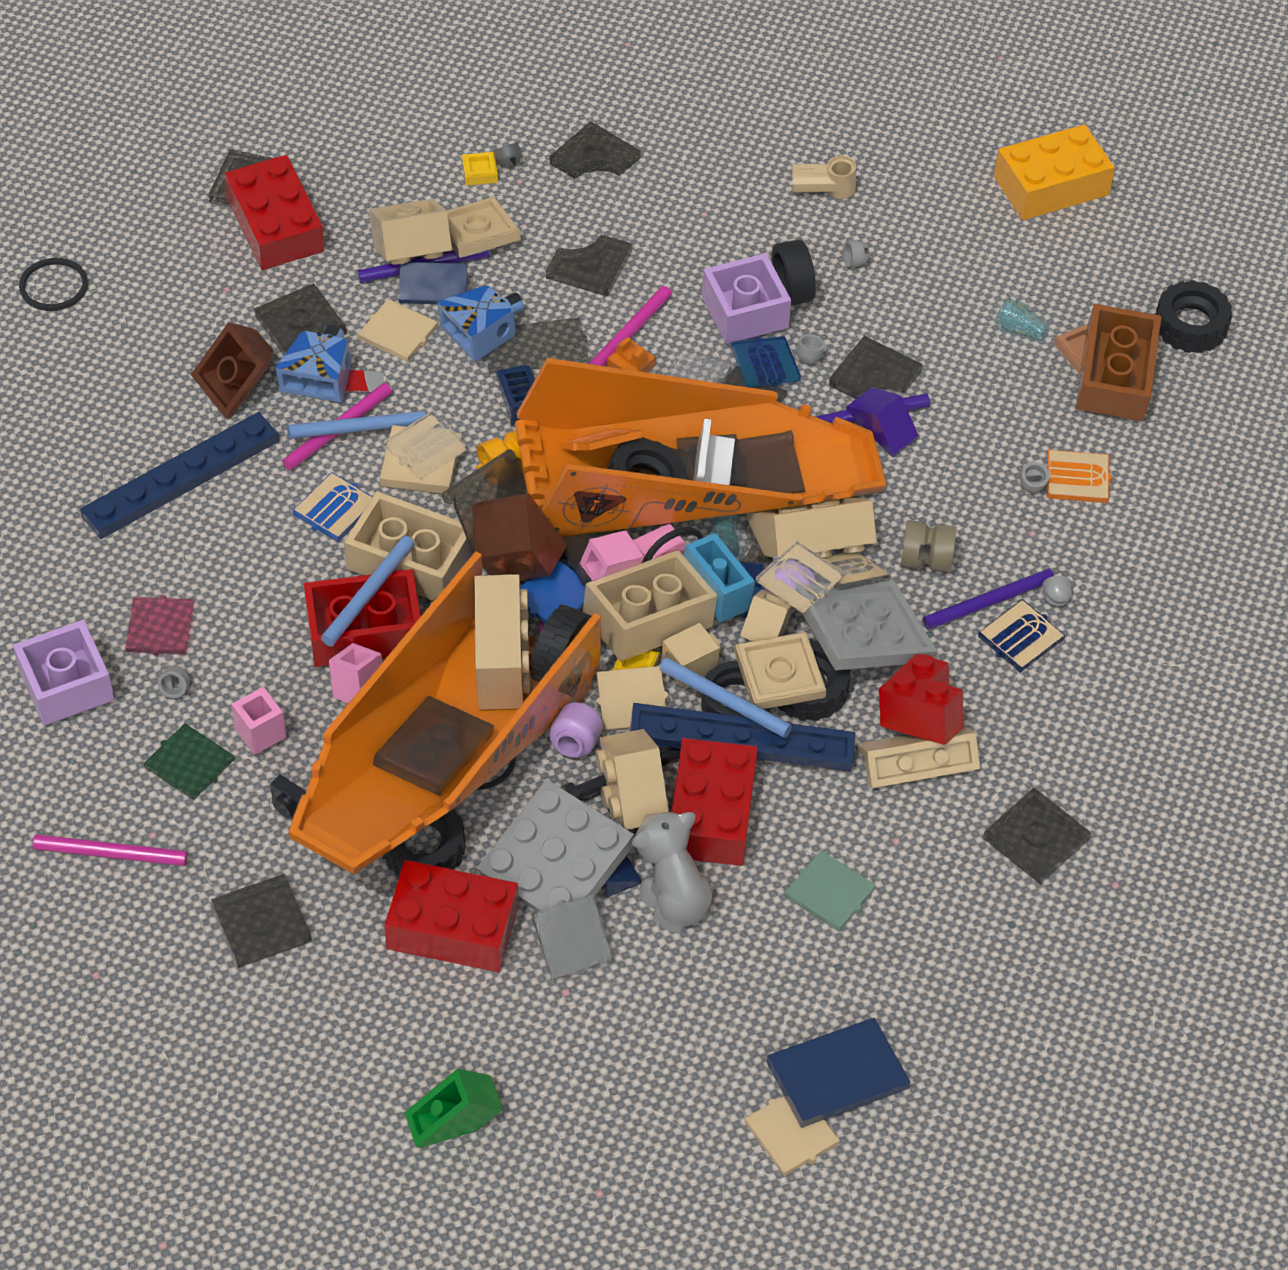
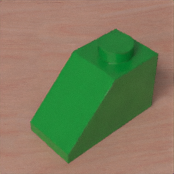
[404,1069,504,1148]

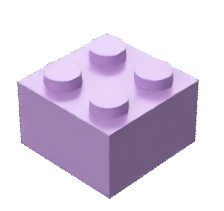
[702,253,791,344]
[13,620,114,726]

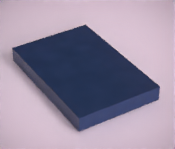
[766,1018,910,1128]

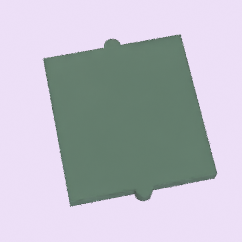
[784,850,876,932]

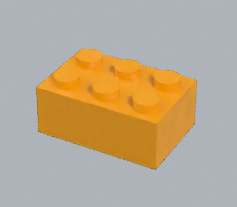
[994,124,1115,220]

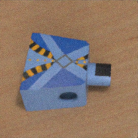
[437,286,524,362]
[276,324,352,403]

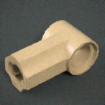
[792,155,856,199]

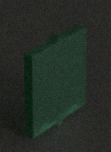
[143,723,235,801]

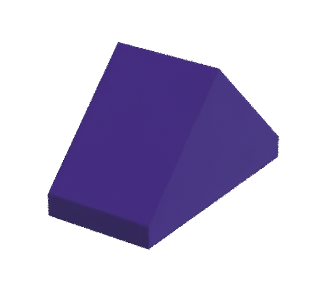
[846,387,919,458]

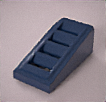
[496,365,535,426]

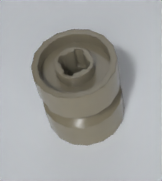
[901,520,957,573]

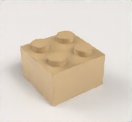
[369,199,452,264]
[595,729,669,830]

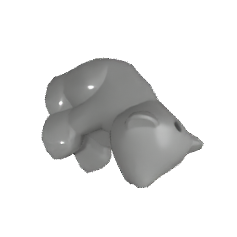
[632,812,712,933]

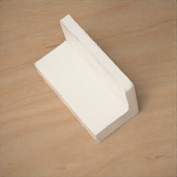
[693,418,735,485]

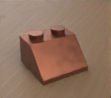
[472,493,567,580]

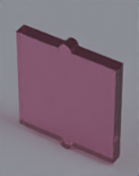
[125,595,194,656]

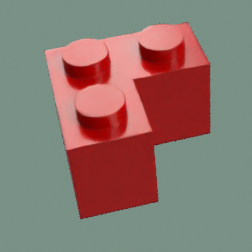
[879,653,964,745]

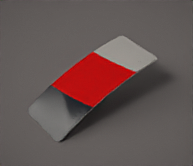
[345,370,384,392]

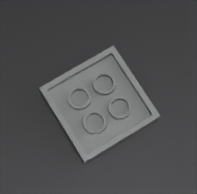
[795,580,937,670]
[476,779,635,932]

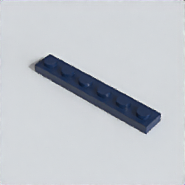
[80,412,279,540]
[629,702,855,772]

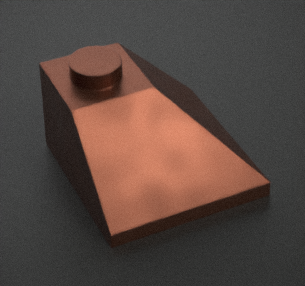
[191,322,274,419]

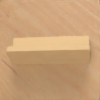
[857,725,980,788]

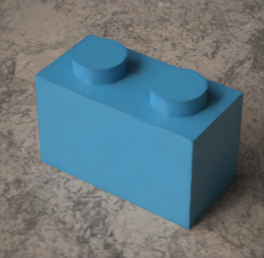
[684,533,755,623]

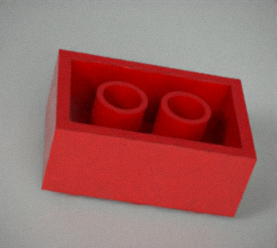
[225,154,324,271]
[303,569,421,667]
[672,738,757,866]
[384,860,519,973]

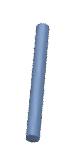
[287,411,426,439]
[321,535,415,646]
[660,657,792,738]

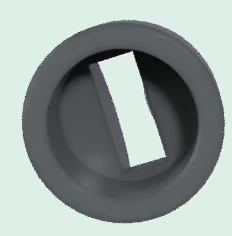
[493,142,521,168]

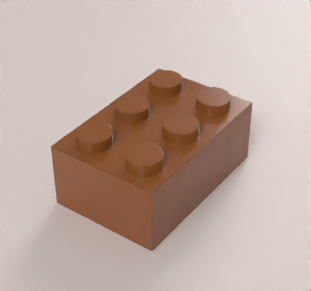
[1075,303,1161,421]

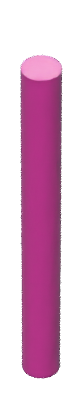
[588,286,672,366]
[282,383,392,471]
[33,834,188,866]

